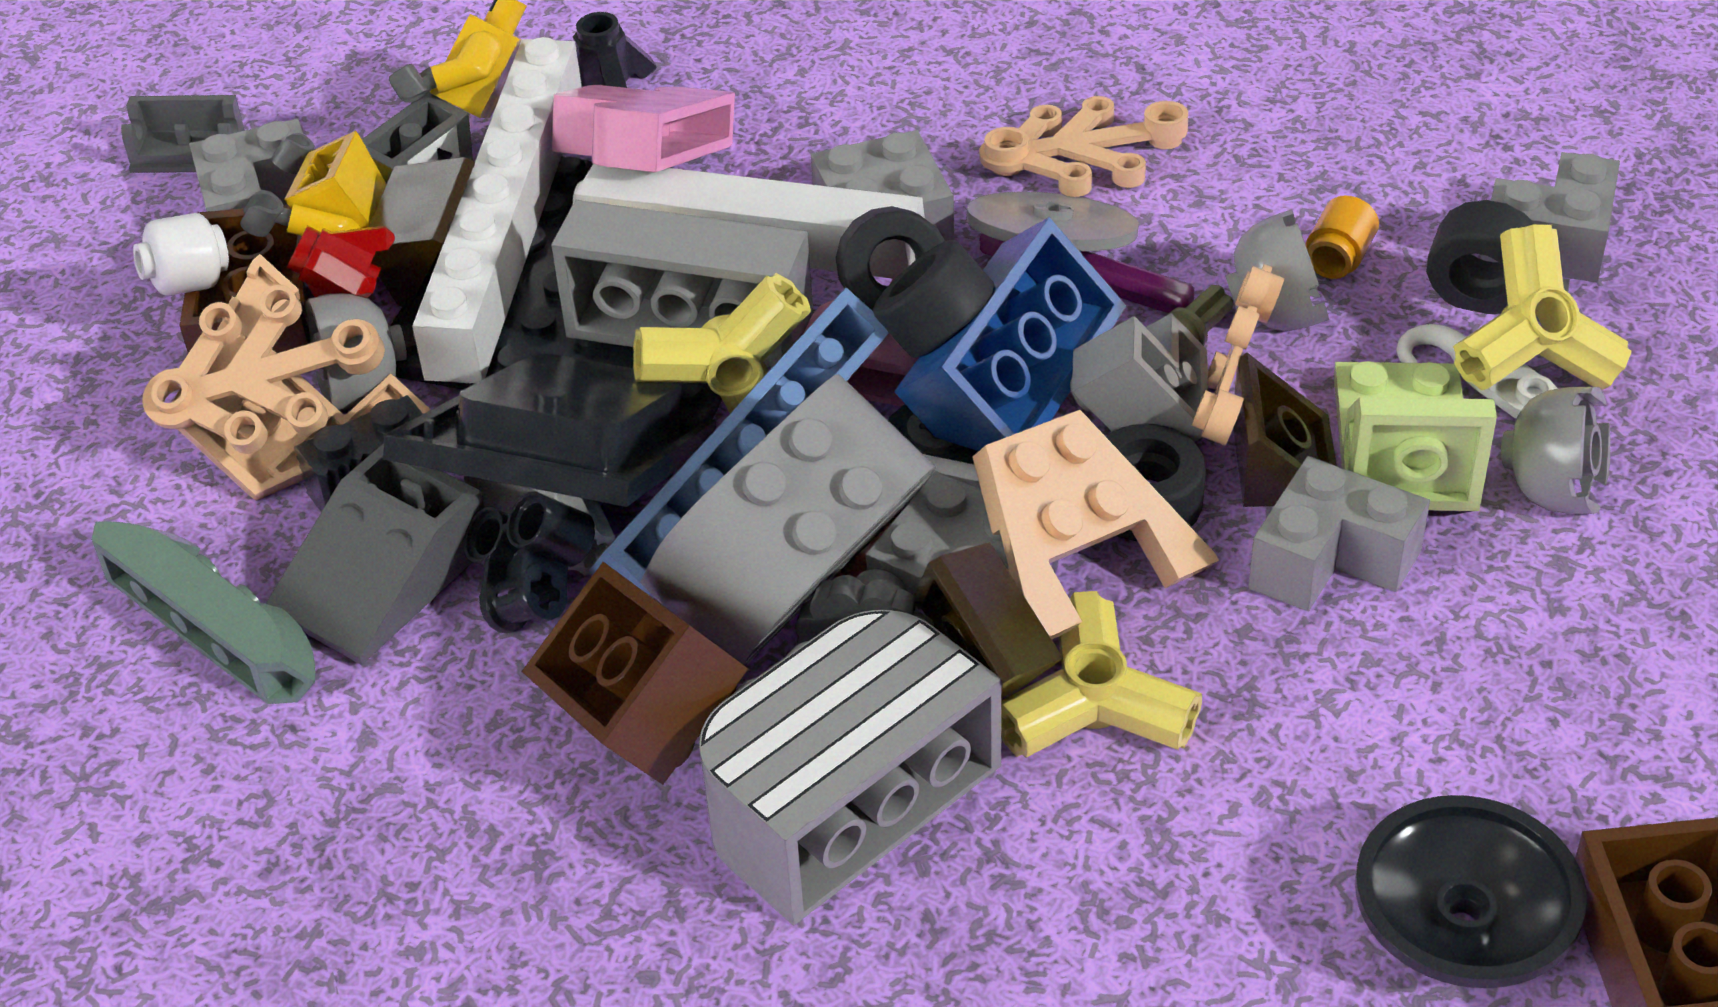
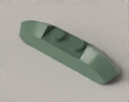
[91,521,316,704]

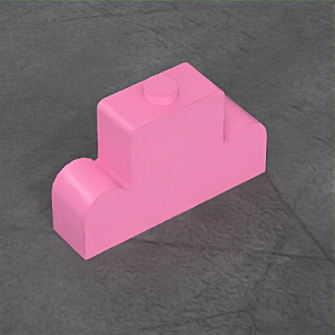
[552,85,735,172]

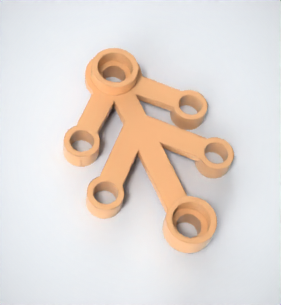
[979,96,1188,197]
[1191,264,1285,445]
[142,284,385,454]

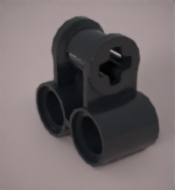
[464,491,595,634]

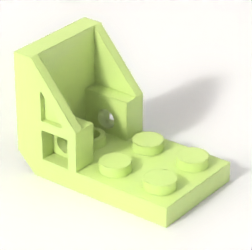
[1334,361,1497,511]

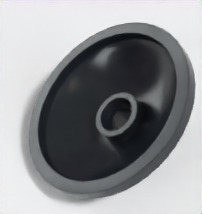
[1355,795,1587,988]

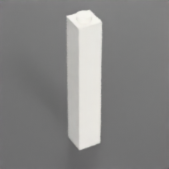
[573,164,925,279]

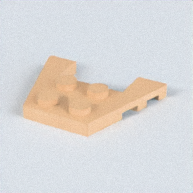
[172,254,431,501]
[973,410,1219,639]

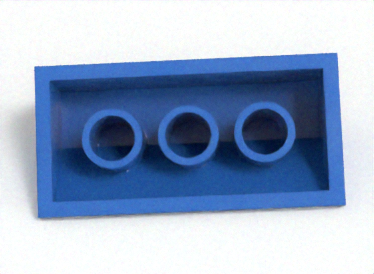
[894,217,1127,451]

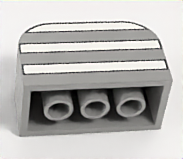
[640,374,936,666]
[699,610,1001,926]

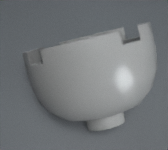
[1225,209,1329,331]
[305,293,406,414]
[1501,387,1610,514]

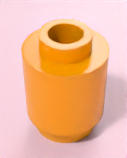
[1306,195,1379,279]

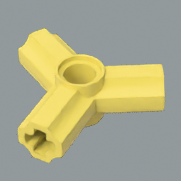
[1453,224,1632,391]
[633,273,811,413]
[1001,591,1202,758]

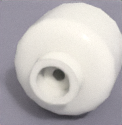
[133,213,229,295]

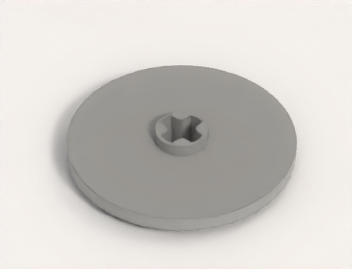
[966,192,1139,251]

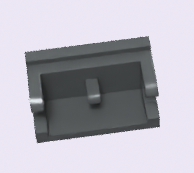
[121,95,245,173]

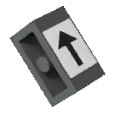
[362,92,473,184]

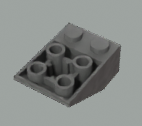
[266,443,484,665]

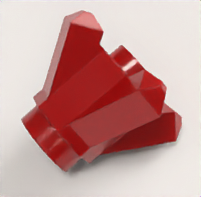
[286,225,395,298]

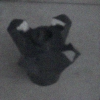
[573,12,657,88]

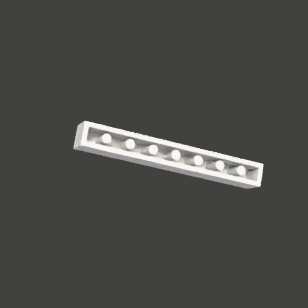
[412,37,582,383]

